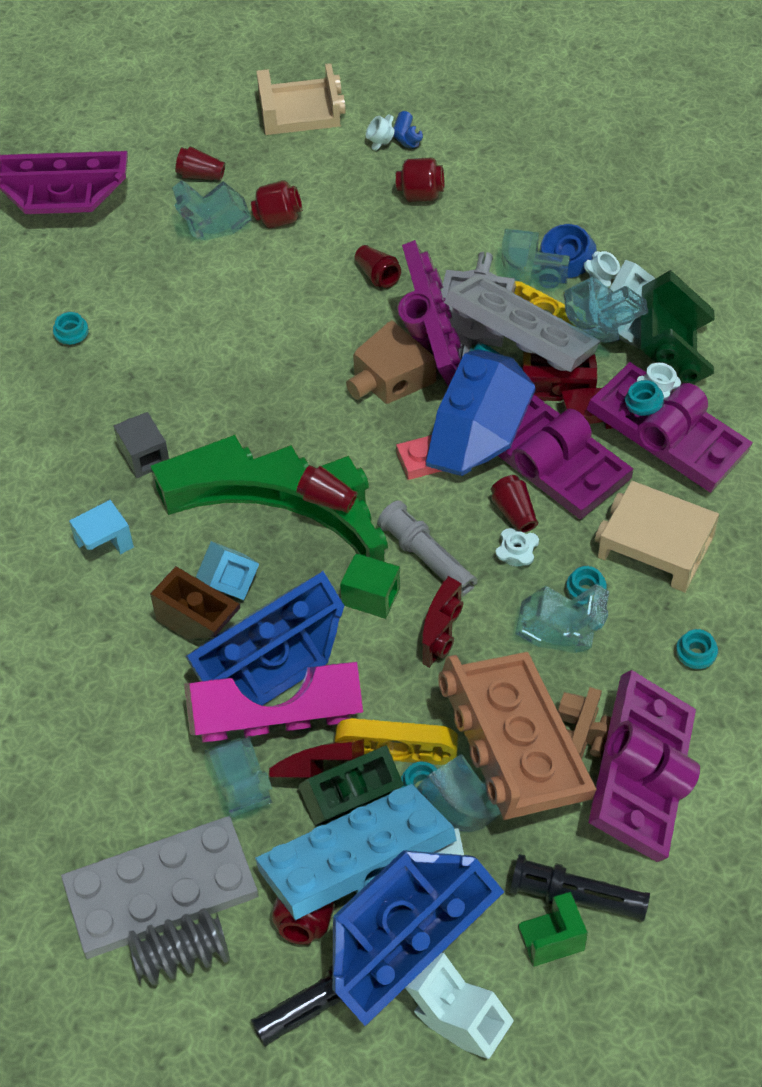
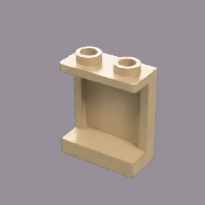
[256,64,345,135]
[595,481,719,593]

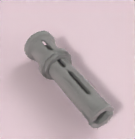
[377,500,478,597]

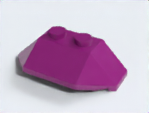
[0,151,128,214]

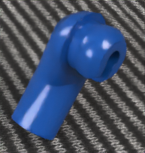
[393,111,423,149]

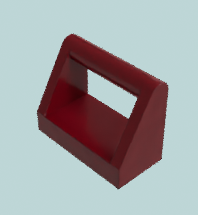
[523,352,597,401]

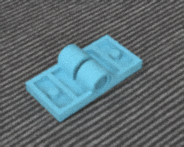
[255,784,457,920]

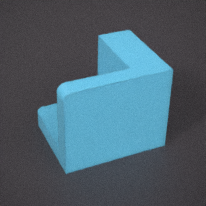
[69,500,134,554]
[196,541,259,600]

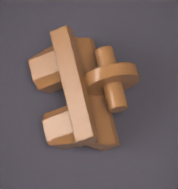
[558,687,611,759]

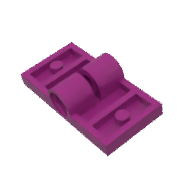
[398,240,461,387]
[586,362,753,493]
[498,395,634,520]
[588,670,700,862]

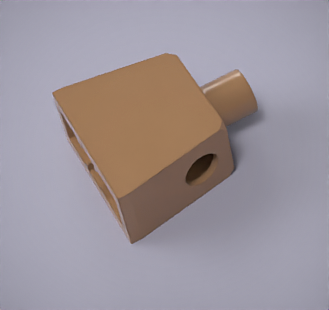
[346,320,436,404]

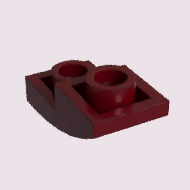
[422,576,464,668]

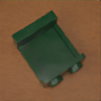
[641,270,715,384]

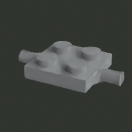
[441,252,516,359]

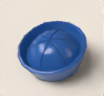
[538,224,597,279]

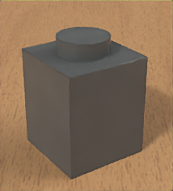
[113,412,169,479]

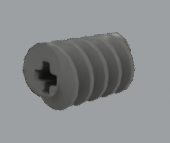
[128,908,230,986]

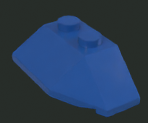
[426,349,536,476]
[185,571,344,705]
[332,850,504,1026]

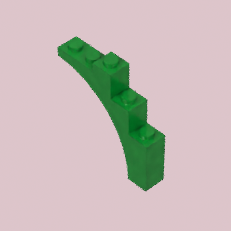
[150,435,388,562]

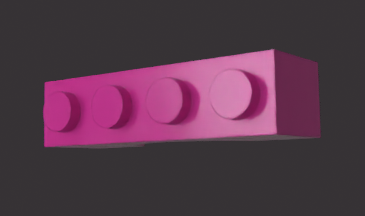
[184,662,363,742]

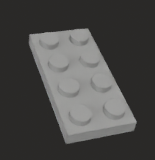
[444,274,600,372]
[61,816,259,959]

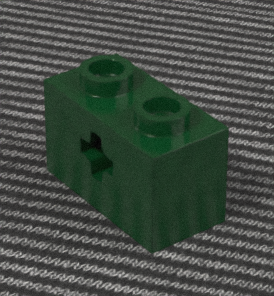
[298,745,404,825]

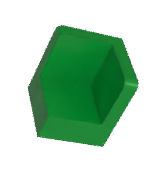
[340,554,400,619]
[519,892,588,967]

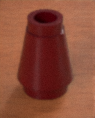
[175,146,226,181]
[354,245,401,288]
[296,465,358,513]
[491,475,539,533]

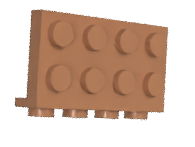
[438,652,597,820]

